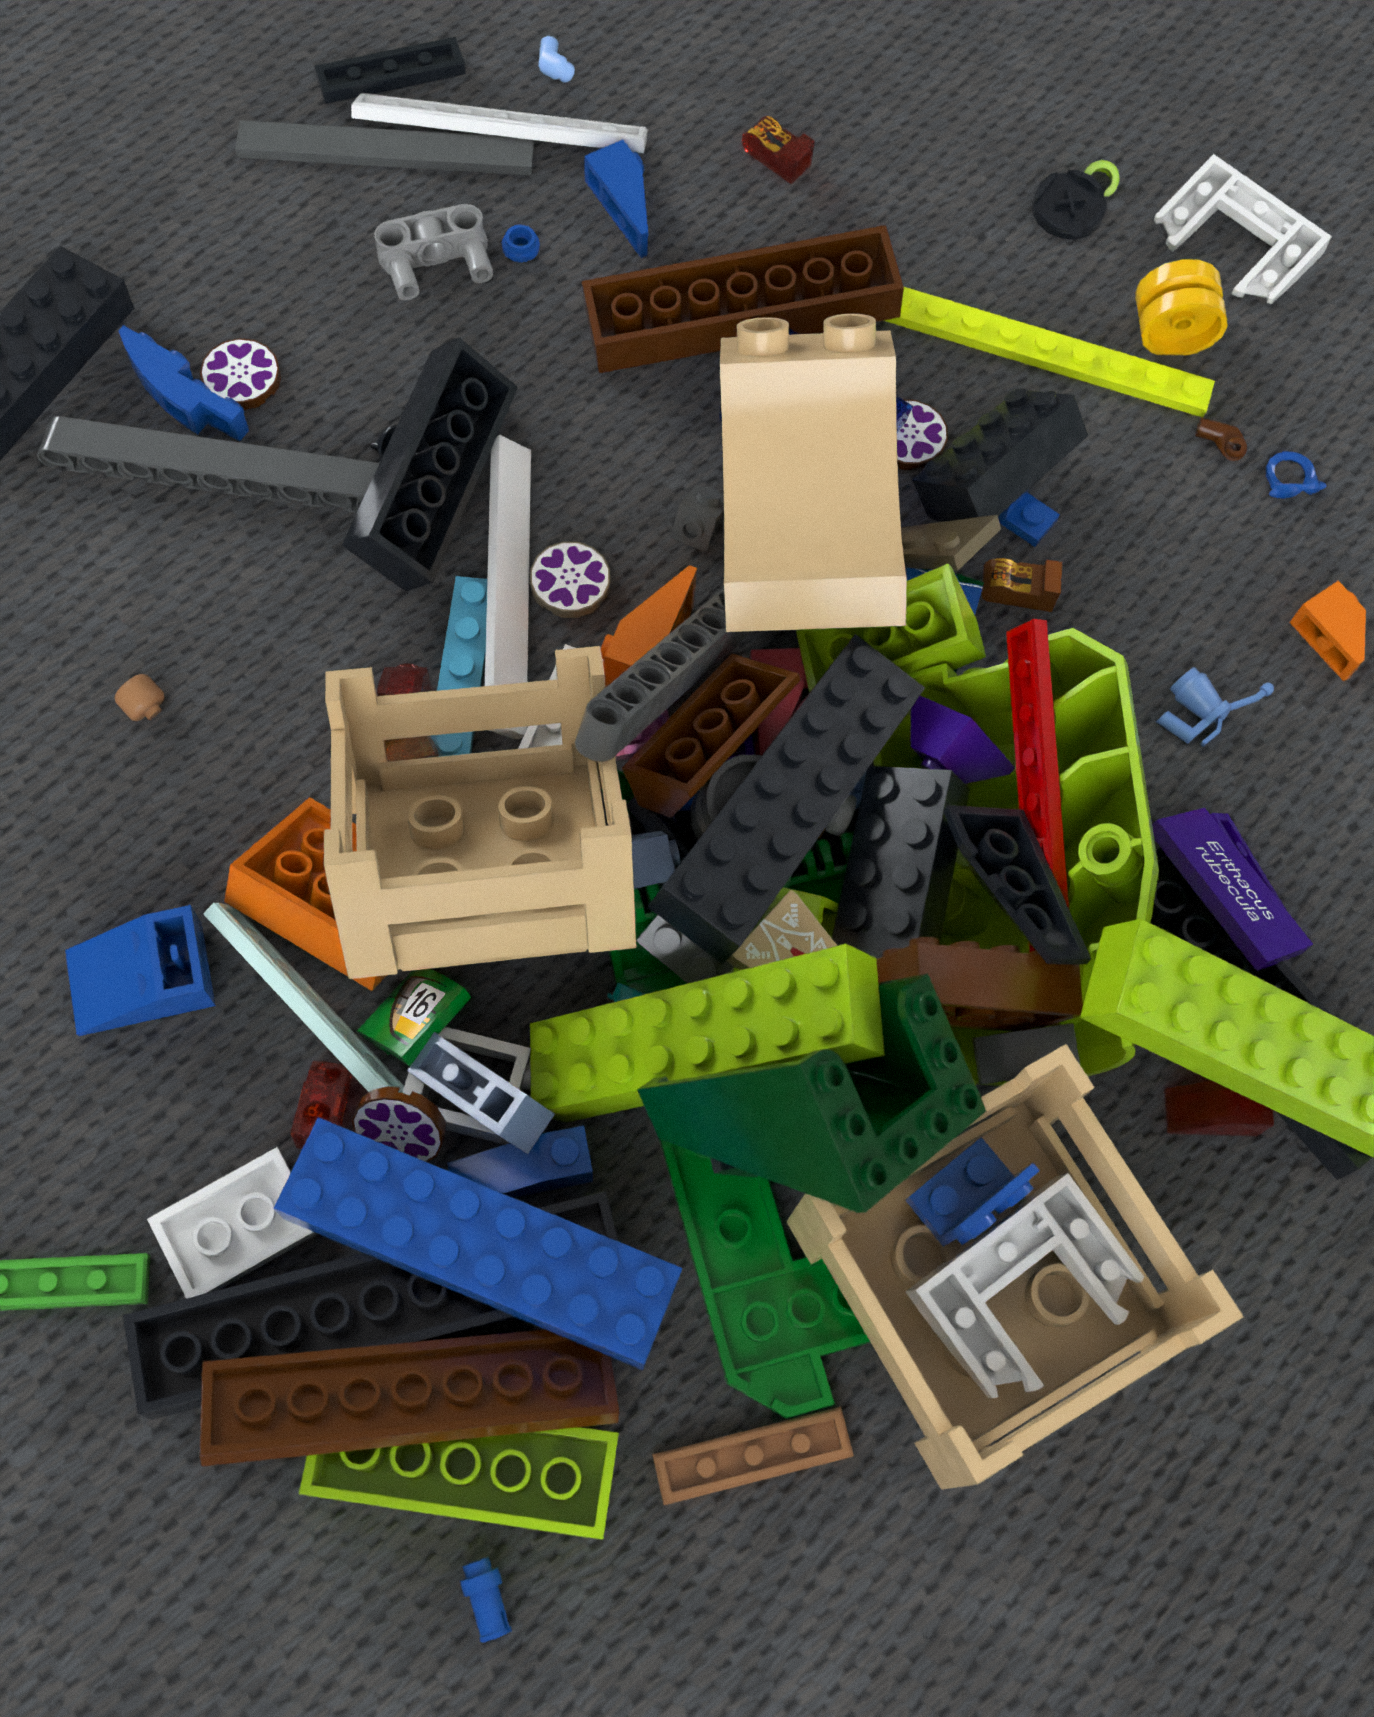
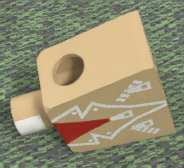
[727,889,837,970]

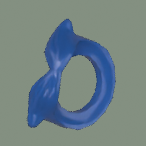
[1265,451,1326,499]

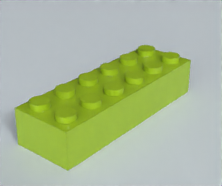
[299,1427,619,1540]

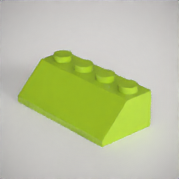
[796,564,986,693]

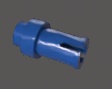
[460,1556,512,1642]

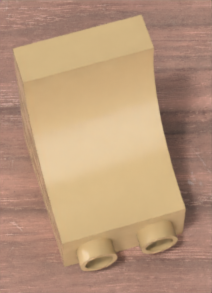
[720,314,907,632]

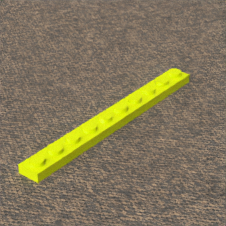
[883,286,1215,418]

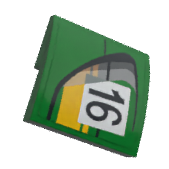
[357,969,471,1067]

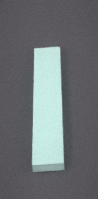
[203,903,404,1093]

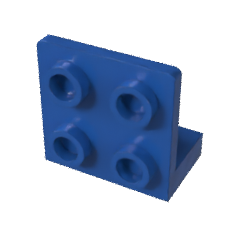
[905,1137,1040,1247]

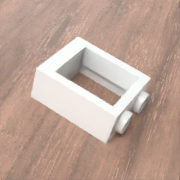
[402,1027,531,1145]

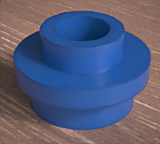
[502,225,540,262]

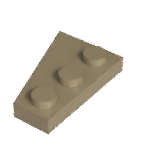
[901,515,1001,571]

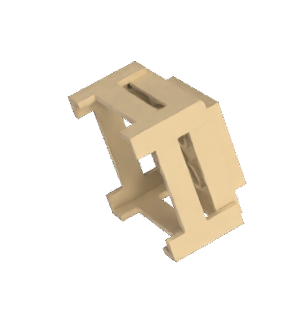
[324,646,636,979]
[786,1044,1244,1490]

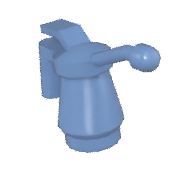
[1156,667,1274,747]

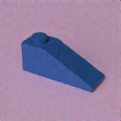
[584,139,648,258]
[448,1126,593,1198]

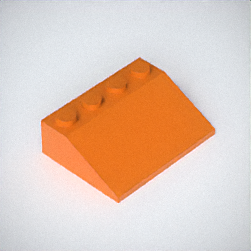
[224,797,387,991]

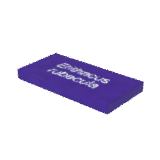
[1152,807,1314,971]

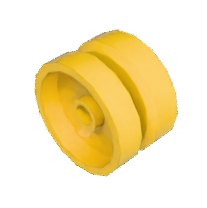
[1135,259,1228,355]

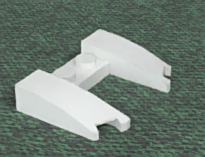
[1154,154,1332,304]
[906,1173,1144,1398]

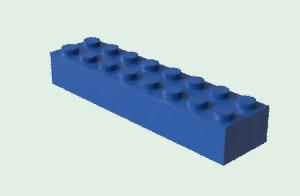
[273,1117,682,1370]

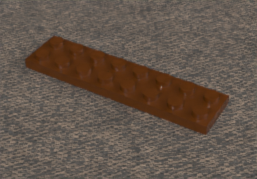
[200,1330,620,1467]

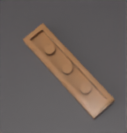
[652,1407,854,1505]

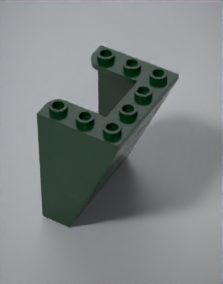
[637,973,987,1213]

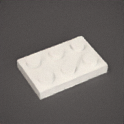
[147,1147,318,1299]

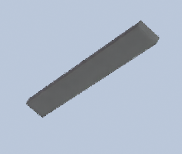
[235,120,535,175]

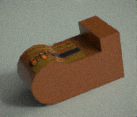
[981,558,1062,612]

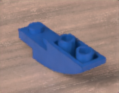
[118,325,249,442]

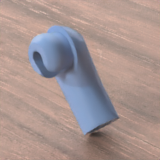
[539,36,575,83]

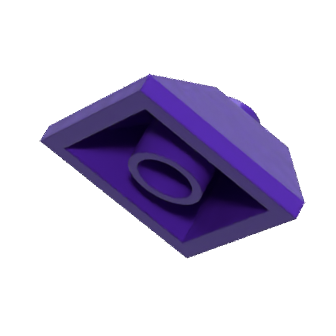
[911,696,1015,784]

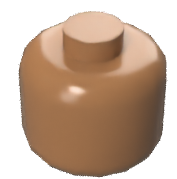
[114,674,165,721]

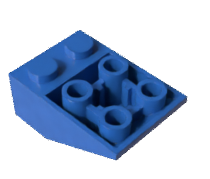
[65,905,215,1036]

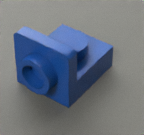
[998,489,1060,547]

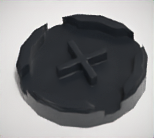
[1033,170,1107,240]

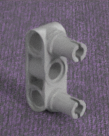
[374,204,493,300]

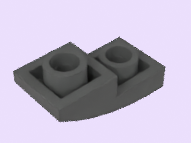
[972,1023,1080,1084]

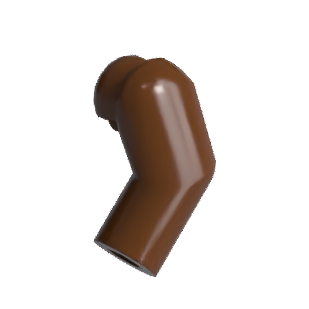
[1195,417,1247,461]

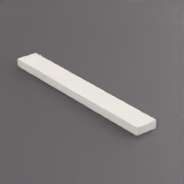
[352,93,648,153]
[485,435,531,739]

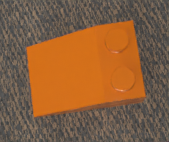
[601,565,697,688]

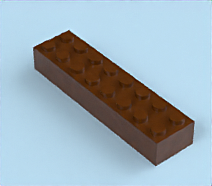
[582,225,904,373]

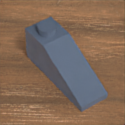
[408,1032,555,1154]

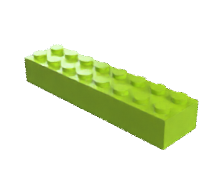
[1080,919,1374,1158]
[530,944,884,1122]

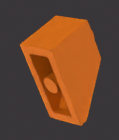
[1289,580,1366,682]

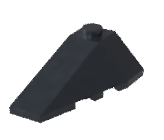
[943,805,1091,965]

